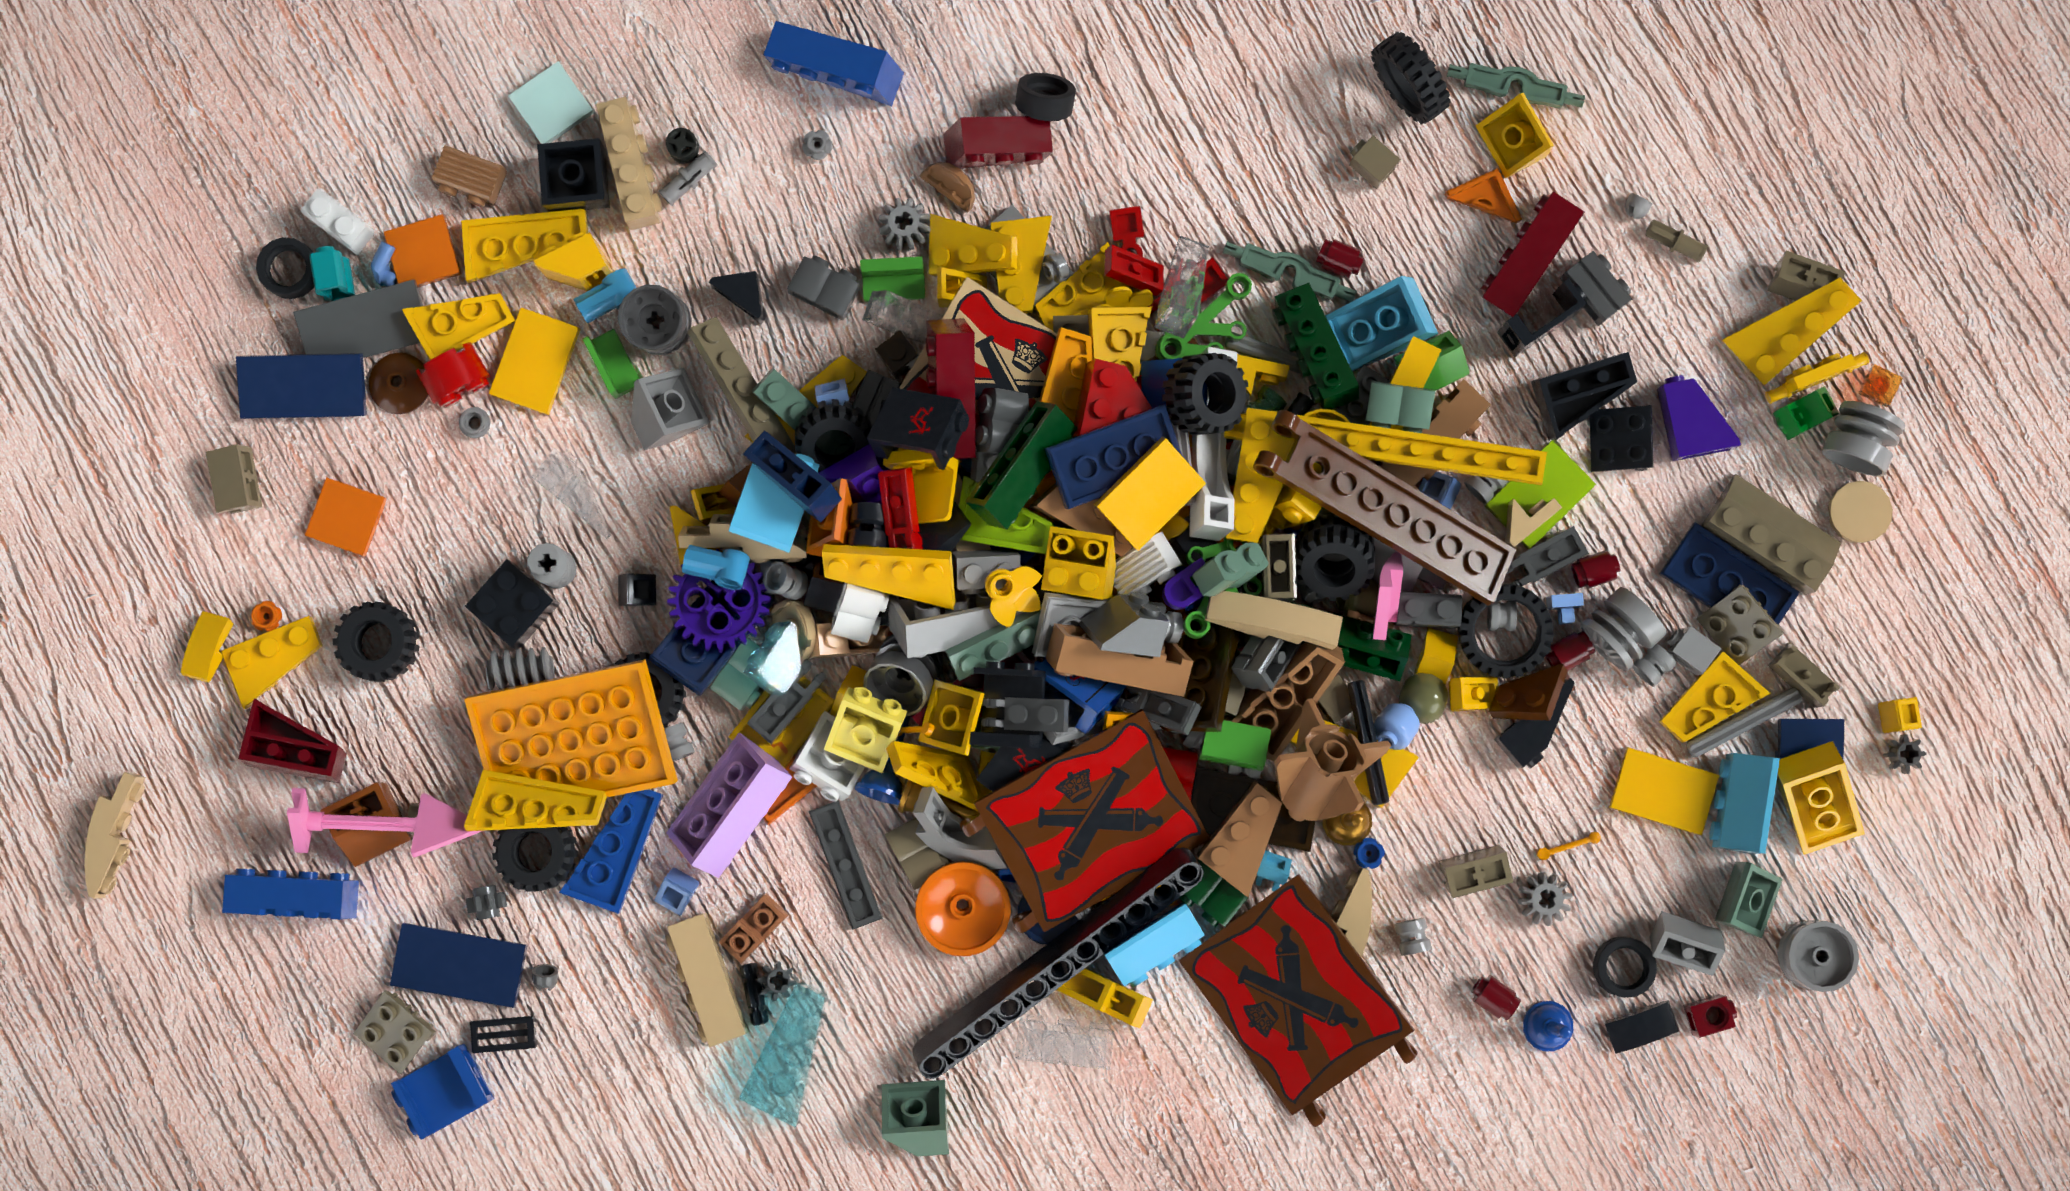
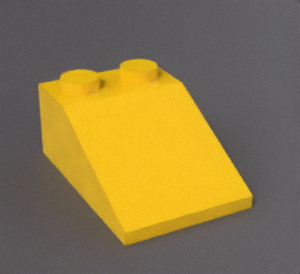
[1777,741,1865,855]

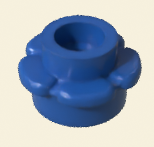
[1353,838,1385,869]

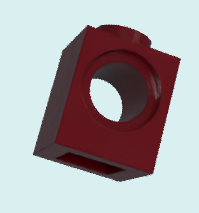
[1683,994,1737,1038]

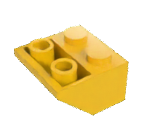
[533,232,613,291]
[1041,526,1116,600]

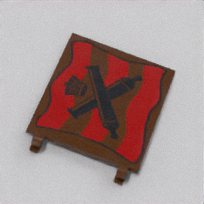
[960,709,1210,933]
[1179,874,1418,1127]

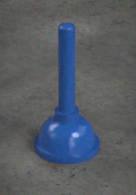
[855,716,911,805]
[1523,1001,1574,1051]

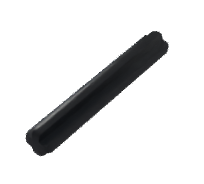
[1347,680,1389,805]

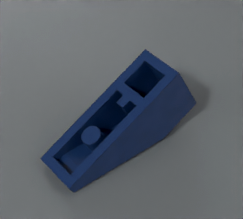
[743,430,842,523]

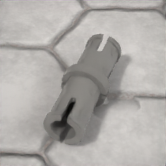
[658,150,718,206]

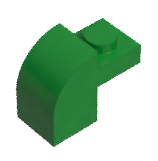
[1773,386,1840,440]

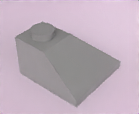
[631,368,710,450]

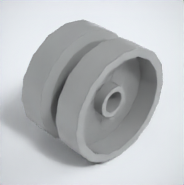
[1777,920,1859,992]

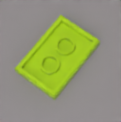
[1485,440,1596,550]

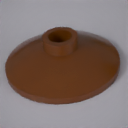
[368,353,428,414]

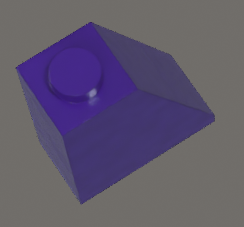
[1657,375,1741,461]

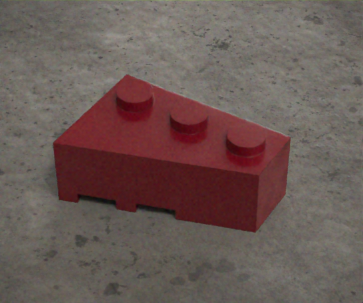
[943,116,1053,169]
[238,698,347,783]

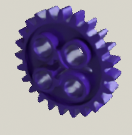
[667,549,770,653]

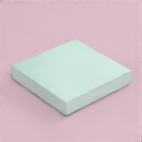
[508,61,595,144]

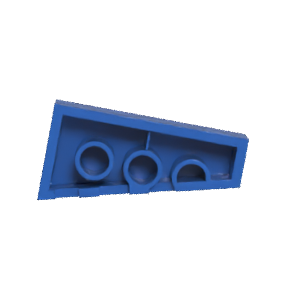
[763,21,904,107]
[222,868,359,920]

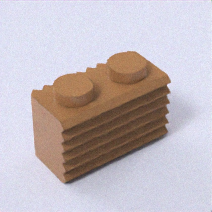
[432,145,507,207]

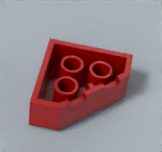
[1072,358,1152,438]

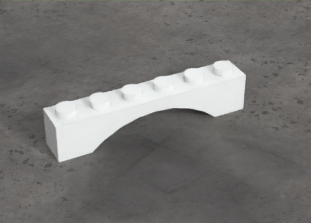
[1189,347,1237,541]

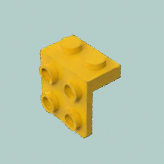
[883,448,959,524]

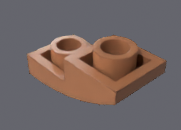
[719,893,789,964]

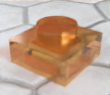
[1858,364,1903,407]

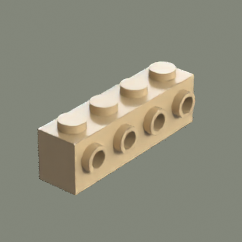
[596,97,662,230]

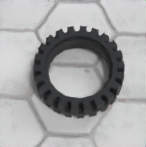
[1371,32,1451,124]
[1458,583,1554,678]

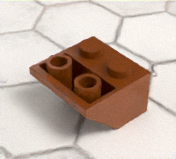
[320,782,413,867]

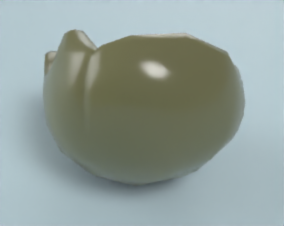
[1399,673,1449,724]

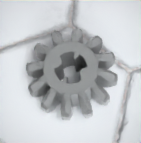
[879,198,931,251]
[1517,872,1573,926]

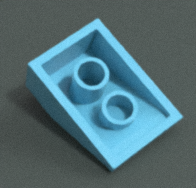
[1325,276,1439,372]

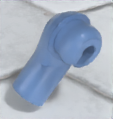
[371,241,397,287]

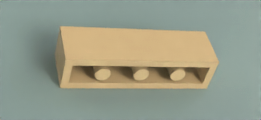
[665,913,749,1047]

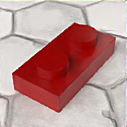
[1105,244,1164,297]

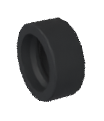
[1015,73,1076,121]
[256,237,314,299]
[1593,937,1657,998]

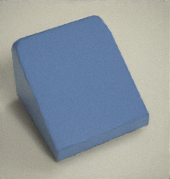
[1418,472,1461,510]
[654,868,699,916]

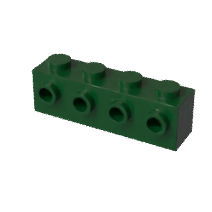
[1272,283,1359,410]
[965,401,1078,529]
[1290,601,1412,681]

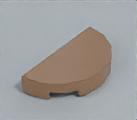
[919,162,975,213]

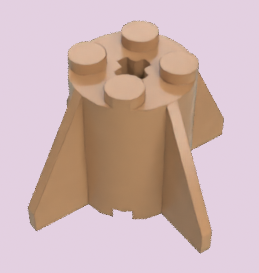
[1274,698,1391,821]

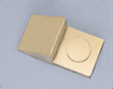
[1505,498,1562,548]

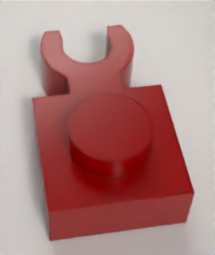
[1109,206,1144,257]

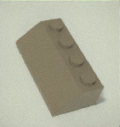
[1701,474,1841,595]

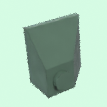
[882,1080,949,1157]

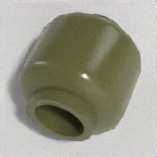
[1336,579,1379,619]

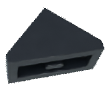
[709,271,765,324]

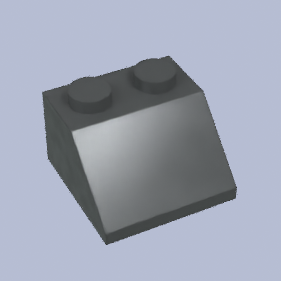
[1080,592,1170,657]

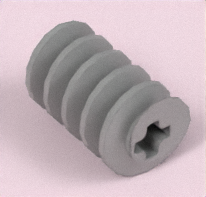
[527,543,577,589]
[486,647,555,690]

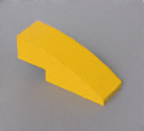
[1369,336,1441,430]
[1057,961,1153,1028]

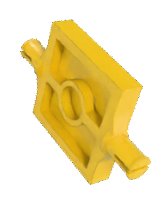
[1765,352,1869,404]

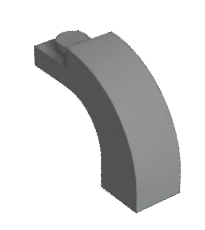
[913,787,1008,869]

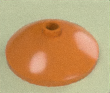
[915,861,1011,956]

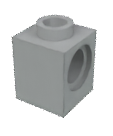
[1667,626,1721,676]

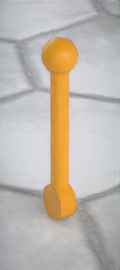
[898,722,934,737]
[1537,831,1601,860]

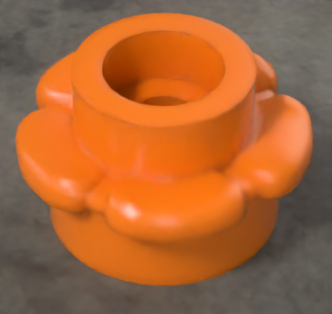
[251,601,282,632]

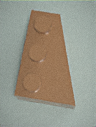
[1029,482,1132,557]
[1197,780,1282,897]

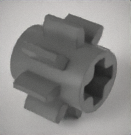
[1883,734,1927,774]
[466,885,507,920]
[755,961,797,1002]

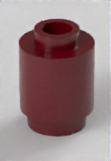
[1316,239,1364,279]
[1571,550,1621,589]
[1546,631,1595,671]
[1471,975,1521,1021]

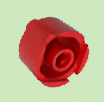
[416,342,490,408]

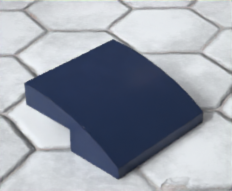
[1775,719,1844,783]

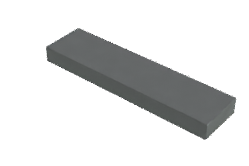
[809,800,883,930]

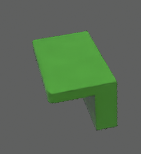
[860,256,925,302]
[582,329,640,399]
[1394,331,1470,391]
[1200,720,1271,771]

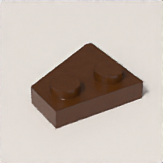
[1489,664,1568,721]

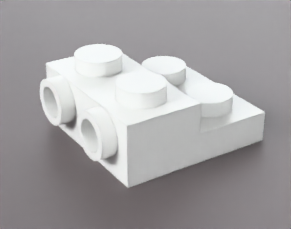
[789,711,865,802]

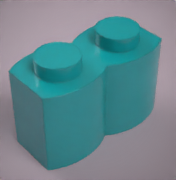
[309,246,355,302]

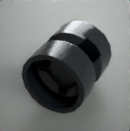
[846,502,888,548]

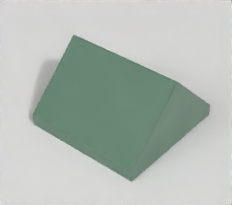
[1714,862,1783,938]

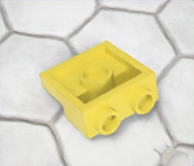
[824,687,907,773]

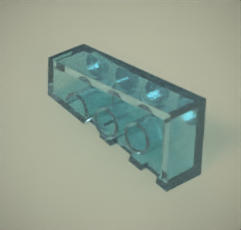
[739,981,828,1128]

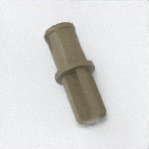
[1645,220,1708,263]

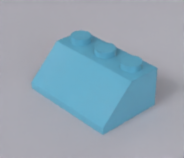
[1709,753,1780,854]
[1104,902,1205,988]

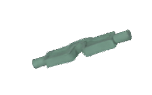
[1447,63,1585,109]
[1223,241,1357,302]

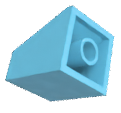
[728,454,819,553]

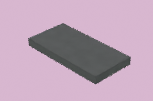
[293,279,423,358]

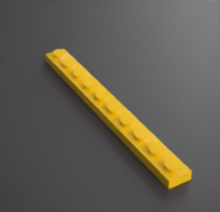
[1224,408,1547,485]

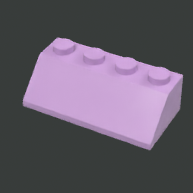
[666,733,792,878]

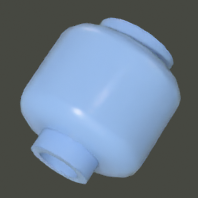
[1374,703,1420,750]

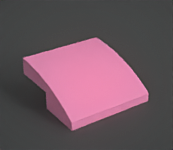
[1373,552,1403,640]

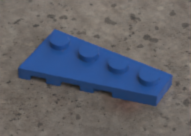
[559,789,664,914]

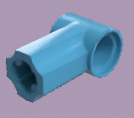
[574,268,637,323]
[682,545,750,590]

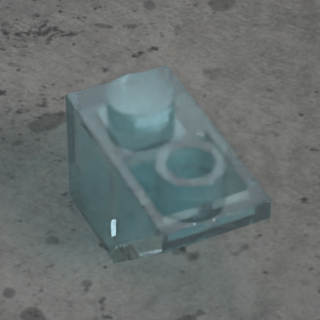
[743,621,802,695]

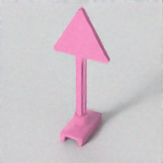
[287,788,482,857]

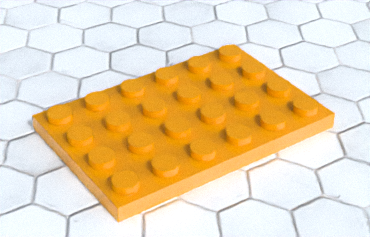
[464,659,678,797]

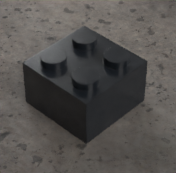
[537,138,610,212]
[465,559,560,650]

